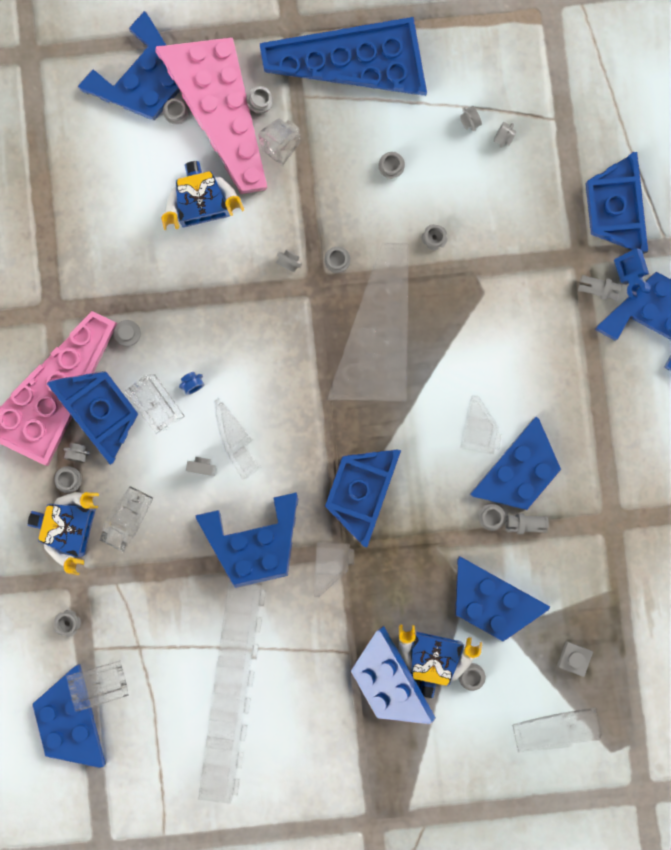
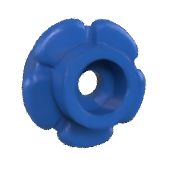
[179,372,205,395]

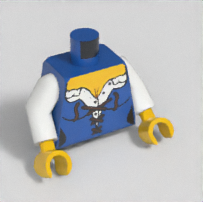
[161,161,244,230]
[28,492,99,575]
[398,625,482,698]

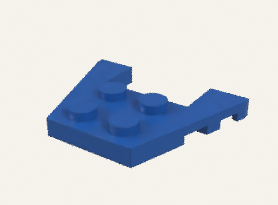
[78,11,180,121]
[595,271,671,371]
[195,492,298,588]

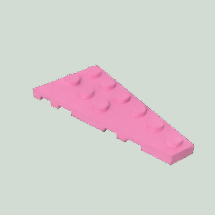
[155,37,267,194]
[0,311,117,466]

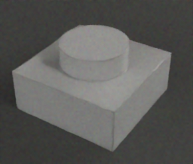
[185,457,217,476]
[557,641,593,677]

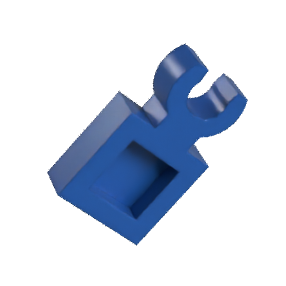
[614,248,650,299]

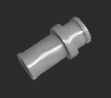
[578,274,622,301]
[505,513,549,534]

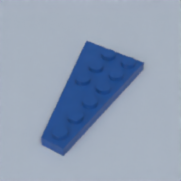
[259,17,427,96]

